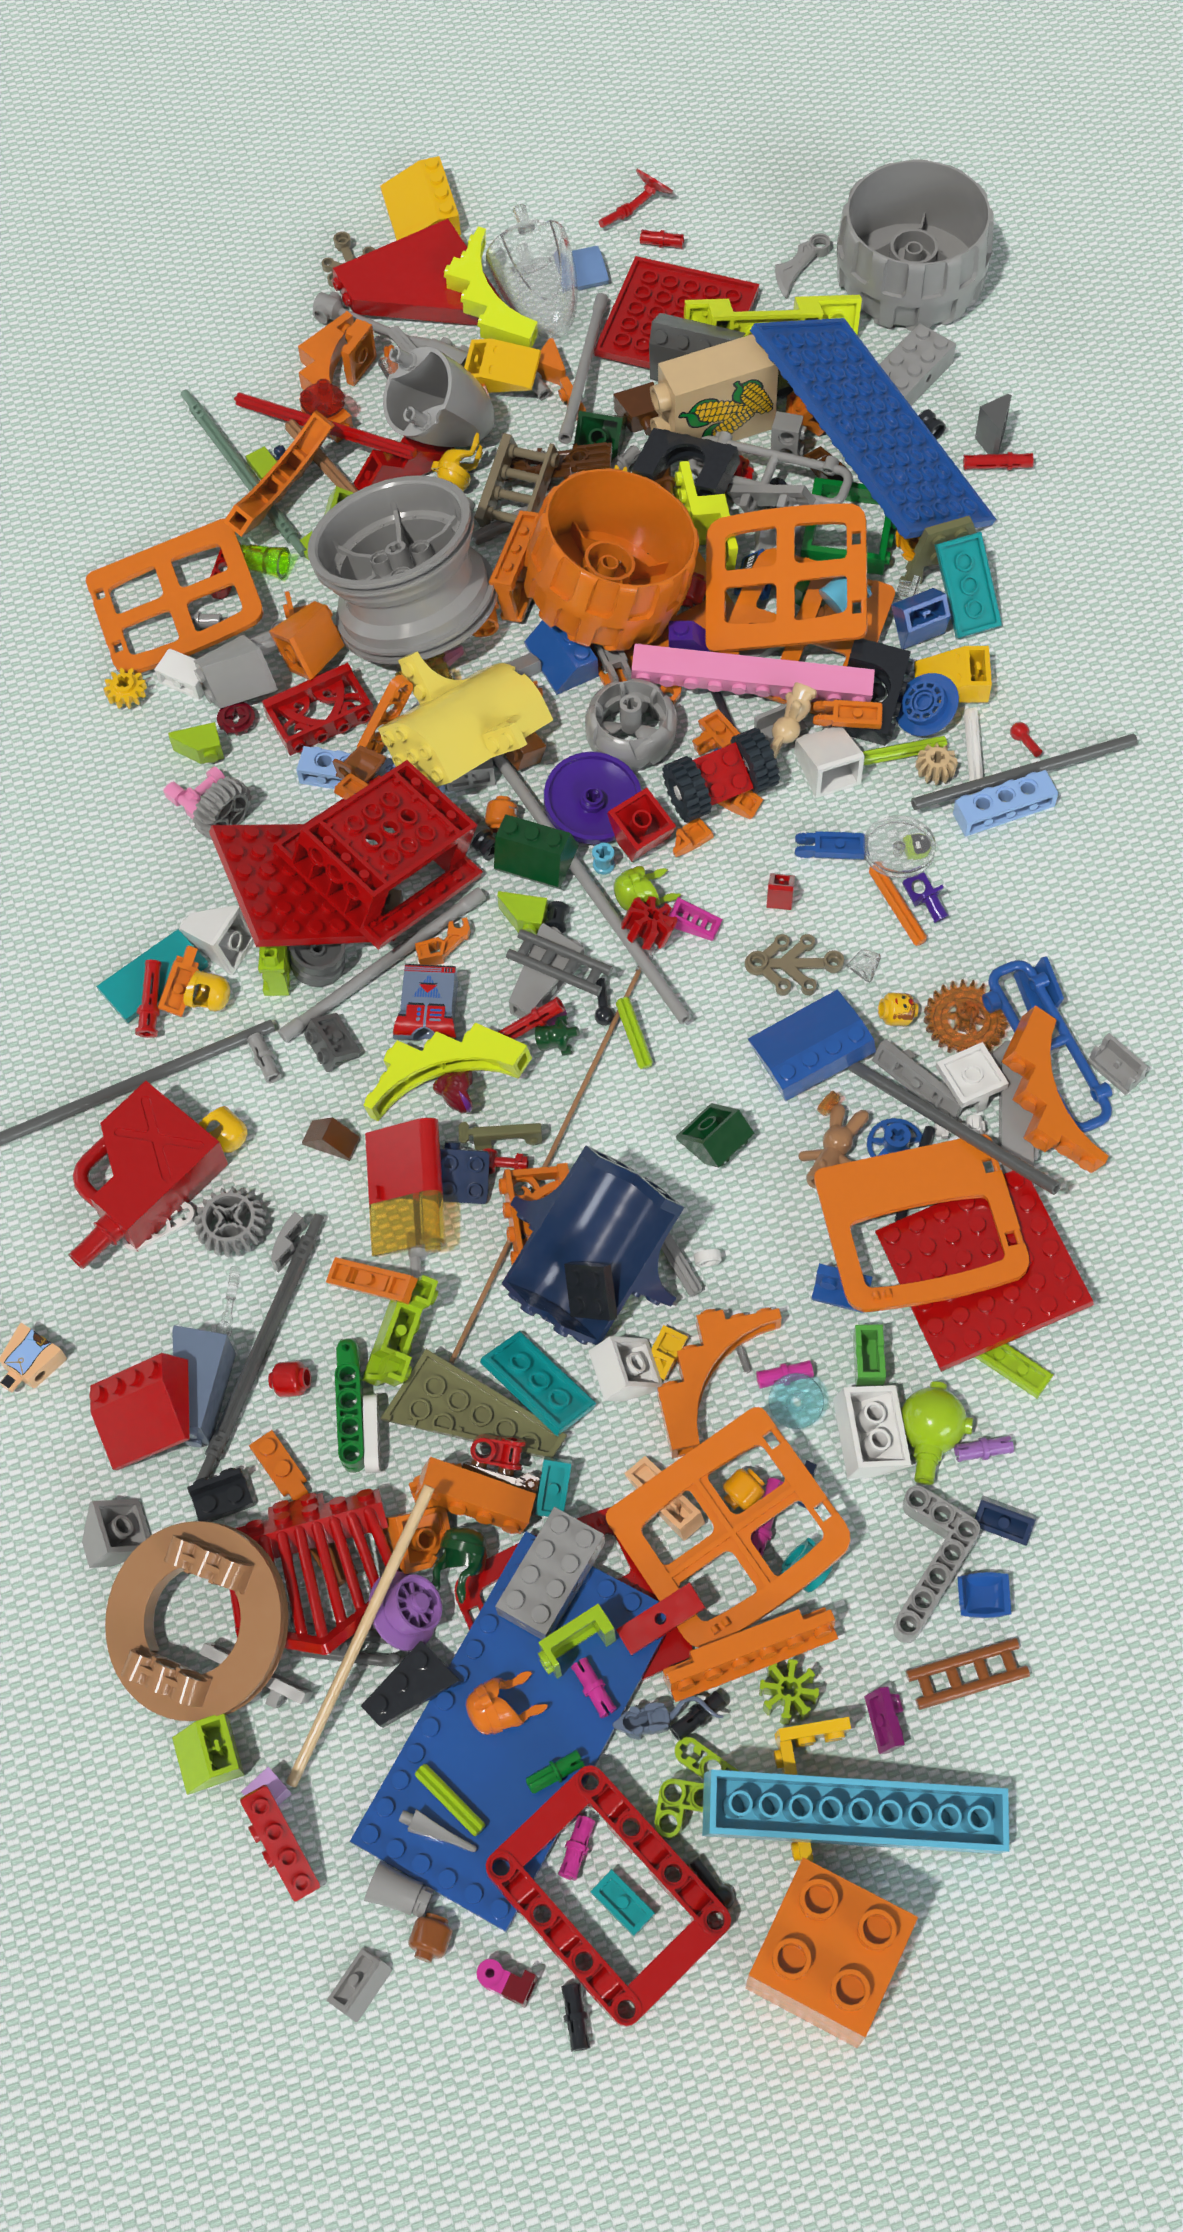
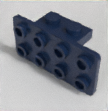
[393,1141,490,1204]

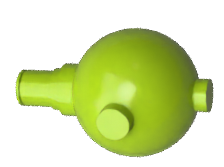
[900,1381,973,1485]

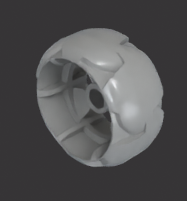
[585,678,677,770]

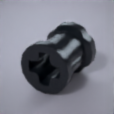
[545,901,570,933]

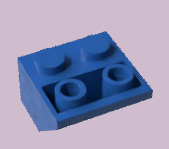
[891,588,951,649]

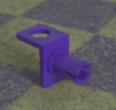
[902,871,949,923]

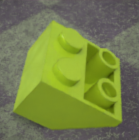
[172,1714,245,1795]

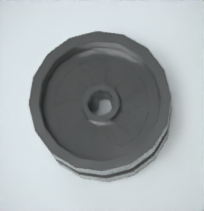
[290,943,345,987]

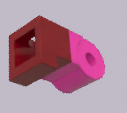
[476,1959,538,2008]

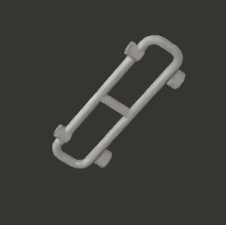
[689,431,853,505]

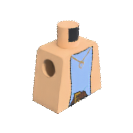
[0,1323,67,1393]

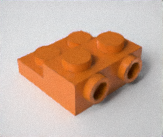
[341,319,377,386]

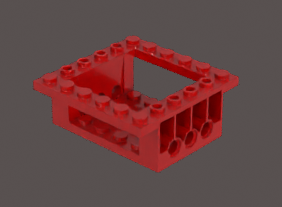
[272,760,483,950]

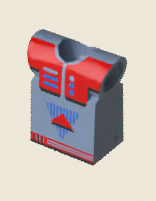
[393,964,459,1041]

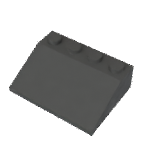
[649,313,746,381]

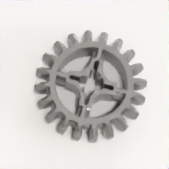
[193,776,252,840]
[194,1186,267,1258]

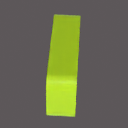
[655,1779,704,1838]

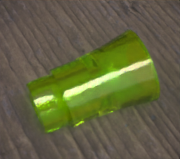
[240,544,291,580]

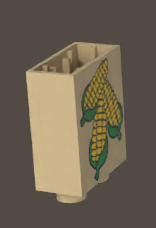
[650,334,778,441]

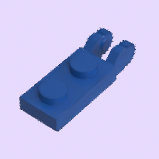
[795,831,865,859]

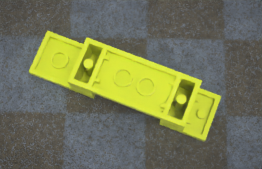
[684,295,862,336]

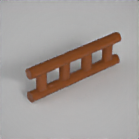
[905,1638,1030,1710]

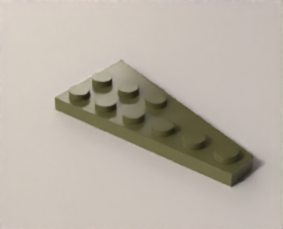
[381,1349,567,1458]

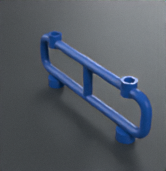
[982,960,1112,1133]

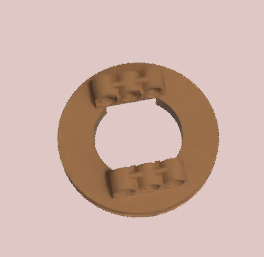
[105,1521,289,1721]

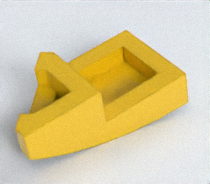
[651,1325,689,1381]

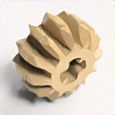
[915,743,958,785]

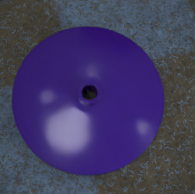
[543,752,641,844]

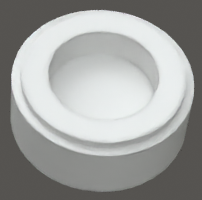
[694,1249,722,1267]

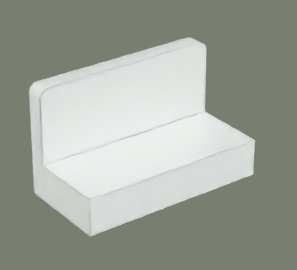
[154,649,204,700]

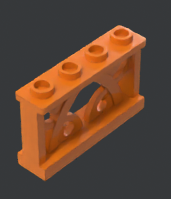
[489,510,538,622]
[499,1163,569,1265]

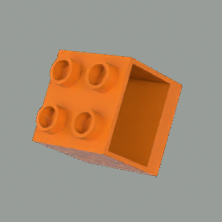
[745,1858,918,2048]

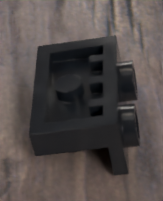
[187,1468,254,1522]

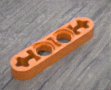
[357,675,413,754]

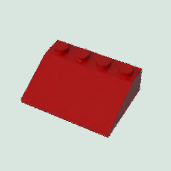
[89,1353,190,1470]

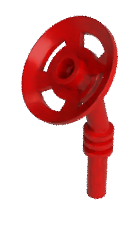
[599,168,673,228]

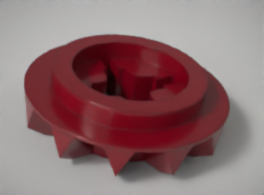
[217,702,256,736]

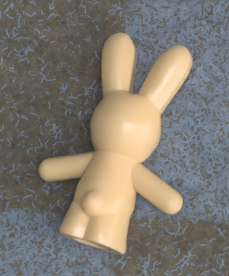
[770,682,817,758]

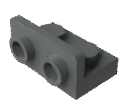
[304,1013,361,1072]

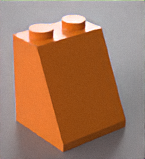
[269,601,345,680]

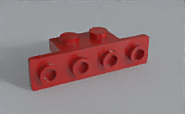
[240,1785,320,1902]

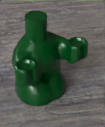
[535,1015,580,1056]

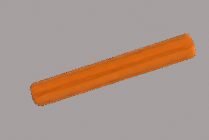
[869,863,927,946]

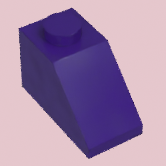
[669,621,710,652]

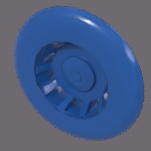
[896,673,959,736]

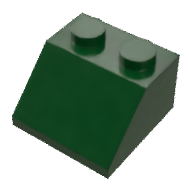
[675,1103,755,1168]

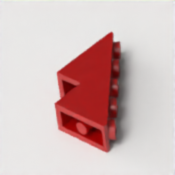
[354,436,455,491]

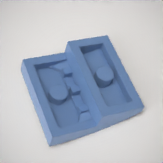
[556,245,609,293]

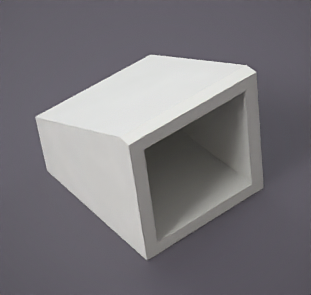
[794,726,865,798]

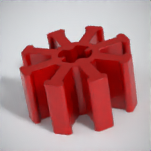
[621,896,678,950]

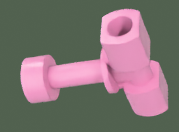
[163,766,225,819]

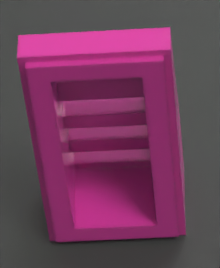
[669,897,723,941]

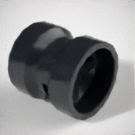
[918,409,946,440]

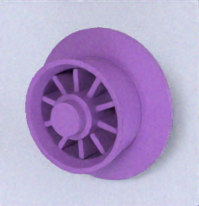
[369,1571,442,1651]

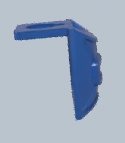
[958,1572,1011,1618]

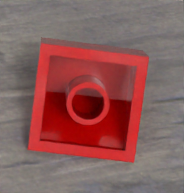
[607,787,676,862]

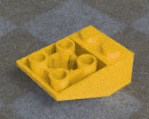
[464,338,541,393]
[914,646,992,703]

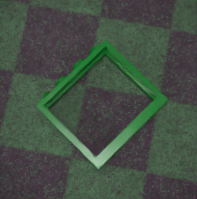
[801,478,896,575]

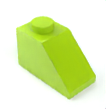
[168,722,224,764]
[497,891,548,935]

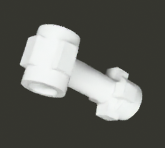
[934,1114,986,1139]

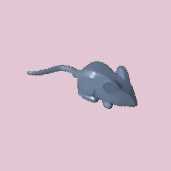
[613,1696,723,1740]

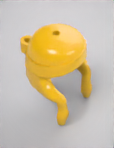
[431,432,483,491]

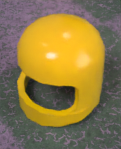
[183,970,230,1012]
[198,1106,248,1153]

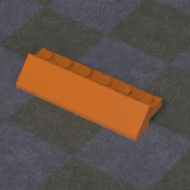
[663,1607,839,1702]

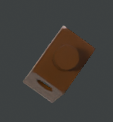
[613,382,658,436]

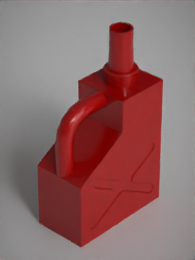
[68,1081,228,1269]

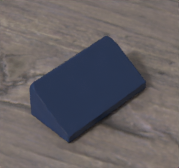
[975,1496,1036,1546]

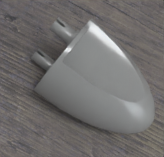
[383,346,495,447]

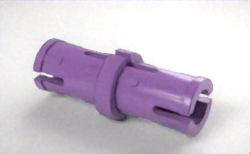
[954,1435,1014,1462]

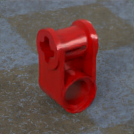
[470,1434,526,1470]

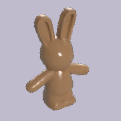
[798,1104,869,1189]

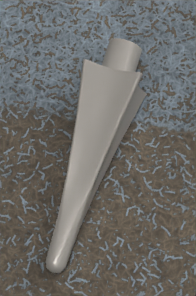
[399,1809,477,1852]

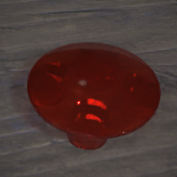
[300,379,345,418]

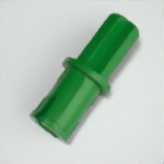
[526,1750,585,1793]

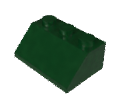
[494,814,579,889]

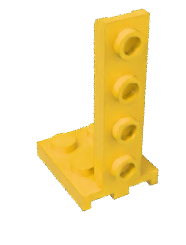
[774,1717,851,1863]

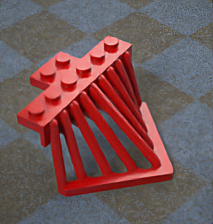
[229,1488,399,1655]

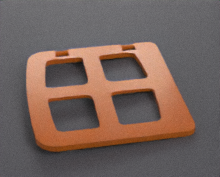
[706,503,868,653]
[86,518,264,674]
[722,548,895,715]
[606,1407,851,1648]

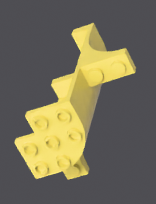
[378,651,553,787]

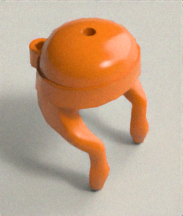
[466,1671,548,1735]

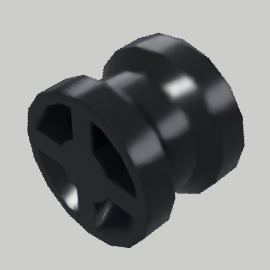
[471,829,495,860]

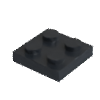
[564,1261,617,1321]

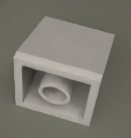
[194,635,278,708]

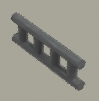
[506,929,613,996]

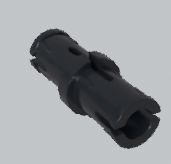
[669,1691,726,1741]
[561,1983,591,2052]

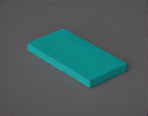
[935,532,1002,638]
[96,929,209,1024]
[480,1331,596,1436]

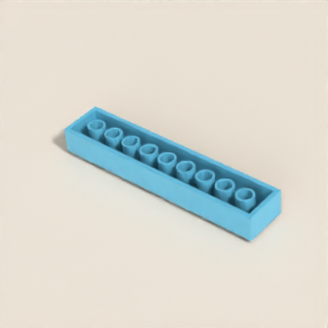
[702,1770,1009,1854]

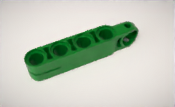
[335,1338,365,1473]

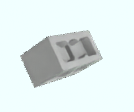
[771,411,807,463]

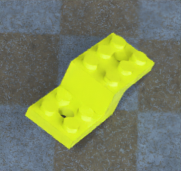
[673,461,738,570]

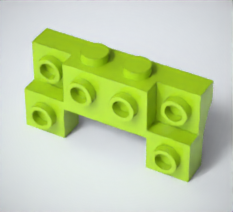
[362,1275,438,1387]

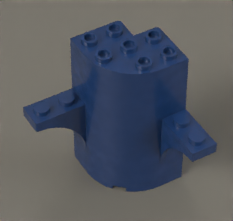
[501,1145,685,1345]

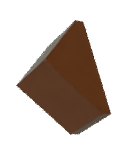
[302,1117,360,1161]

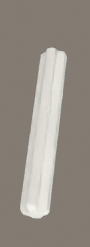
[964,708,983,793]

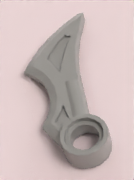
[775,233,831,298]

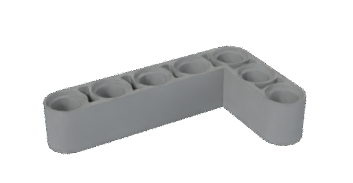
[893,1486,980,1643]

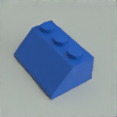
[524,620,599,695]

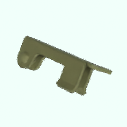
[459,1122,542,1150]

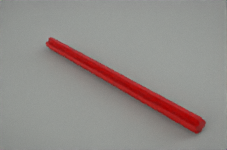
[234,392,418,460]

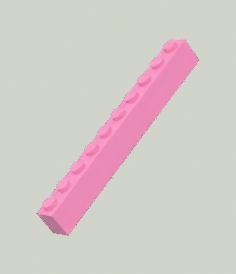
[631,644,875,702]

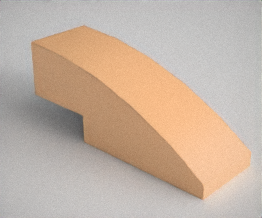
[624,1456,705,1541]

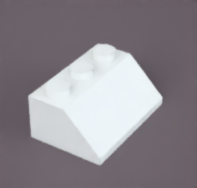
[833,1385,911,1479]

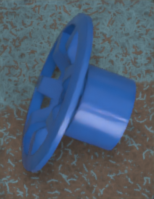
[867,1118,922,1157]

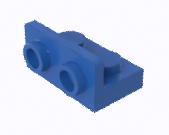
[812,1263,873,1313]

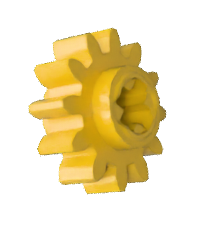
[103,668,147,709]

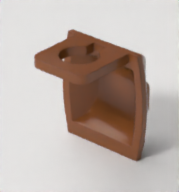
[332,745,386,783]

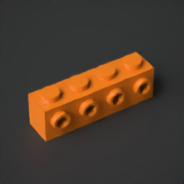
[414,1457,536,1534]

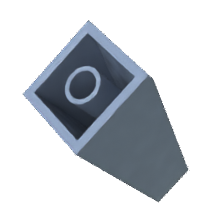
[172,1325,236,1448]

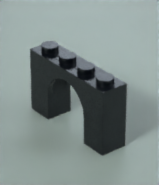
[632,428,740,496]
[830,639,913,746]

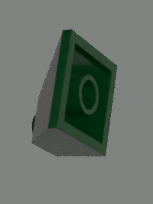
[574,410,628,463]

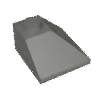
[82,1499,150,1568]

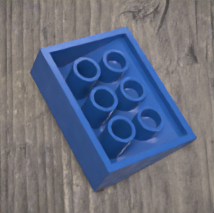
[748,989,876,1102]

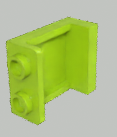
[537,1604,616,1679]

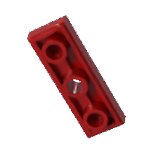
[616,1582,706,1656]

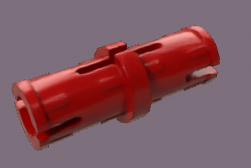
[640,229,684,249]

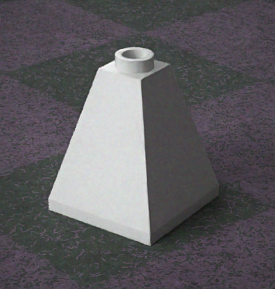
[180,905,254,975]

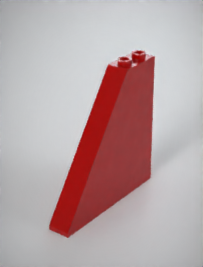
[331,218,503,325]

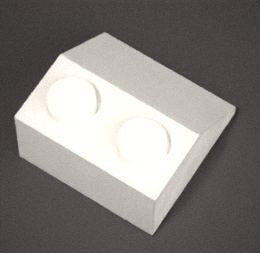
[588,1336,663,1402]

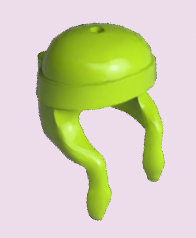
[613,866,681,911]

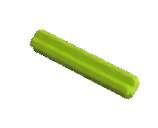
[616,997,653,1069]
[415,1764,485,1836]

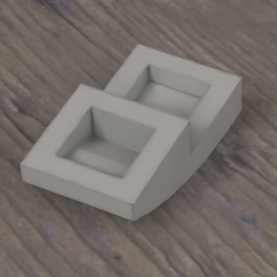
[271,1211,306,1273]

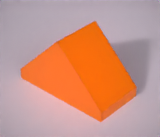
[537,338,566,386]

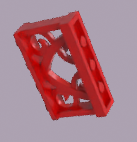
[262,662,374,756]

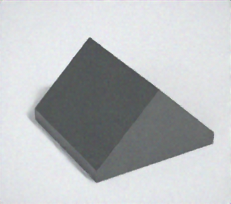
[975,394,1012,454]

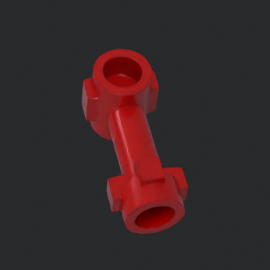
[482,1148,529,1174]

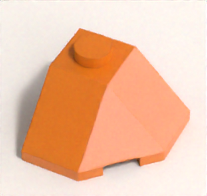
[383,1506,450,1574]

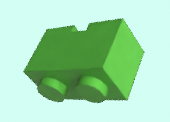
[853,1325,886,1387]

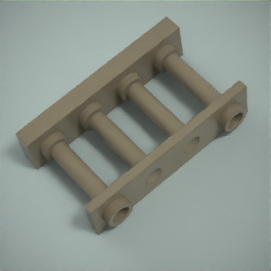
[474,433,560,527]

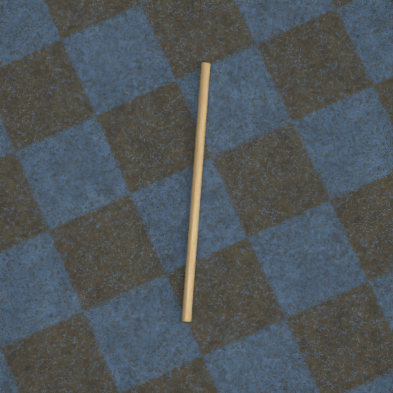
[286,1484,435,1787]

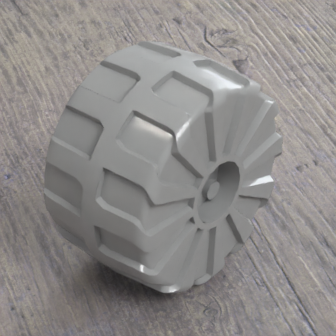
[837,159,994,331]

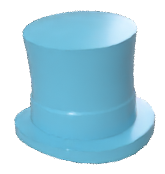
[819,577,873,613]

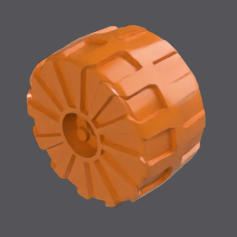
[524,468,699,651]

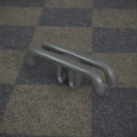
[286,1618,400,1667]

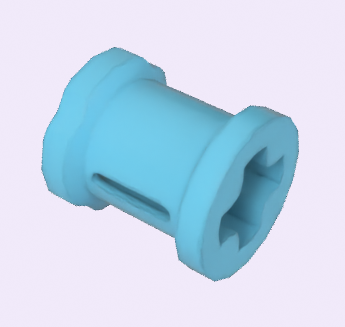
[592,843,615,875]

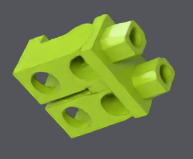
[258,946,291,996]

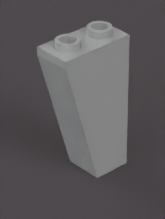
[509,923,584,1019]

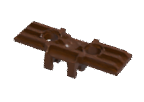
[505,442,612,491]

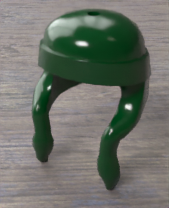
[431,1527,487,1604]

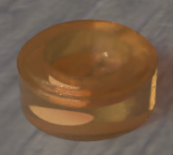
[817,1090,841,1116]

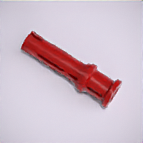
[135,959,161,1038]

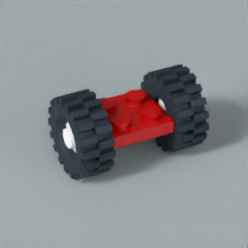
[662,727,780,823]

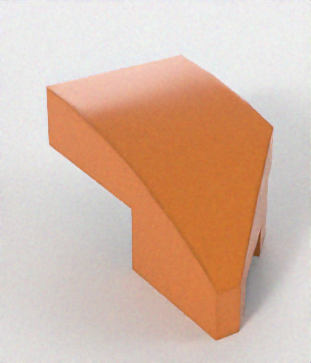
[673,818,714,857]

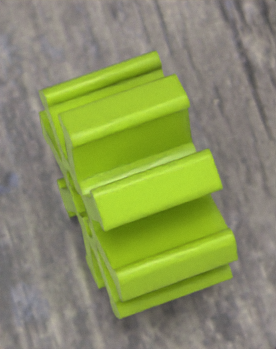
[759,1659,819,1725]

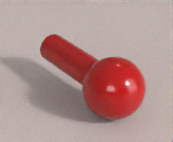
[1010,722,1042,757]

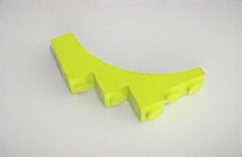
[444,226,538,348]
[363,1022,532,1121]

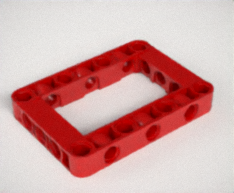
[486,1765,731,2027]

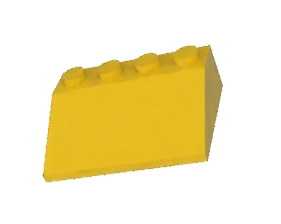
[380,156,461,241]

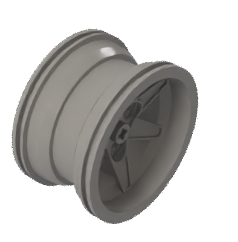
[308,475,498,664]

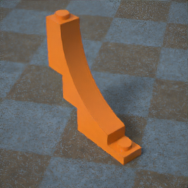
[298,311,354,443]

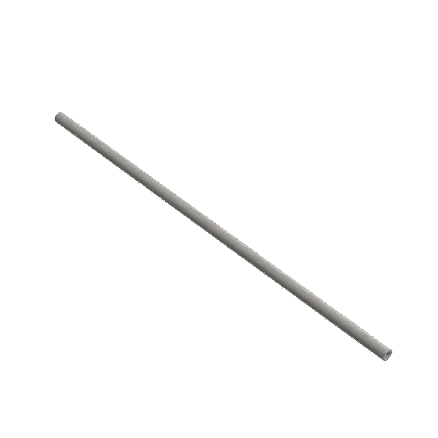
[433,667,691,1024]

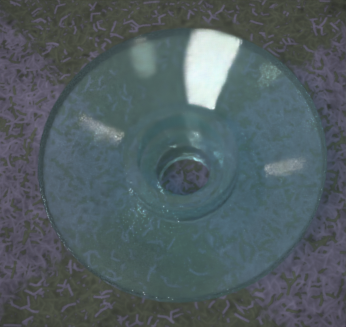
[768,1373,824,1429]

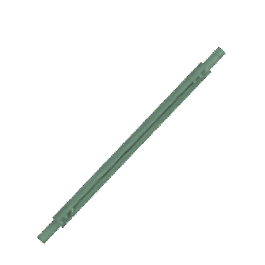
[181,389,307,557]

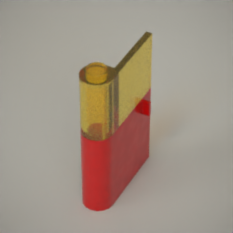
[365,1118,446,1257]

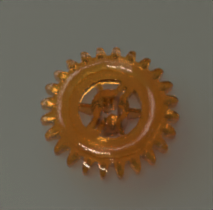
[923,979,1009,1053]

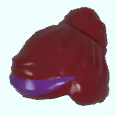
[433,1071,473,1114]

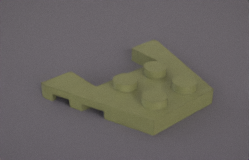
[899,516,976,589]

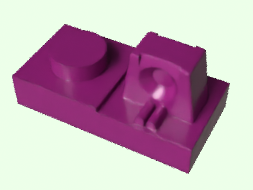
[864,1687,905,1754]

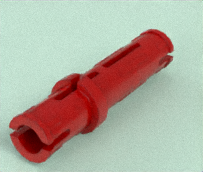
[963,452,1033,470]
[498,997,565,1040]

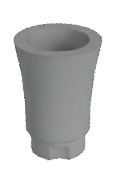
[364,1860,434,1917]

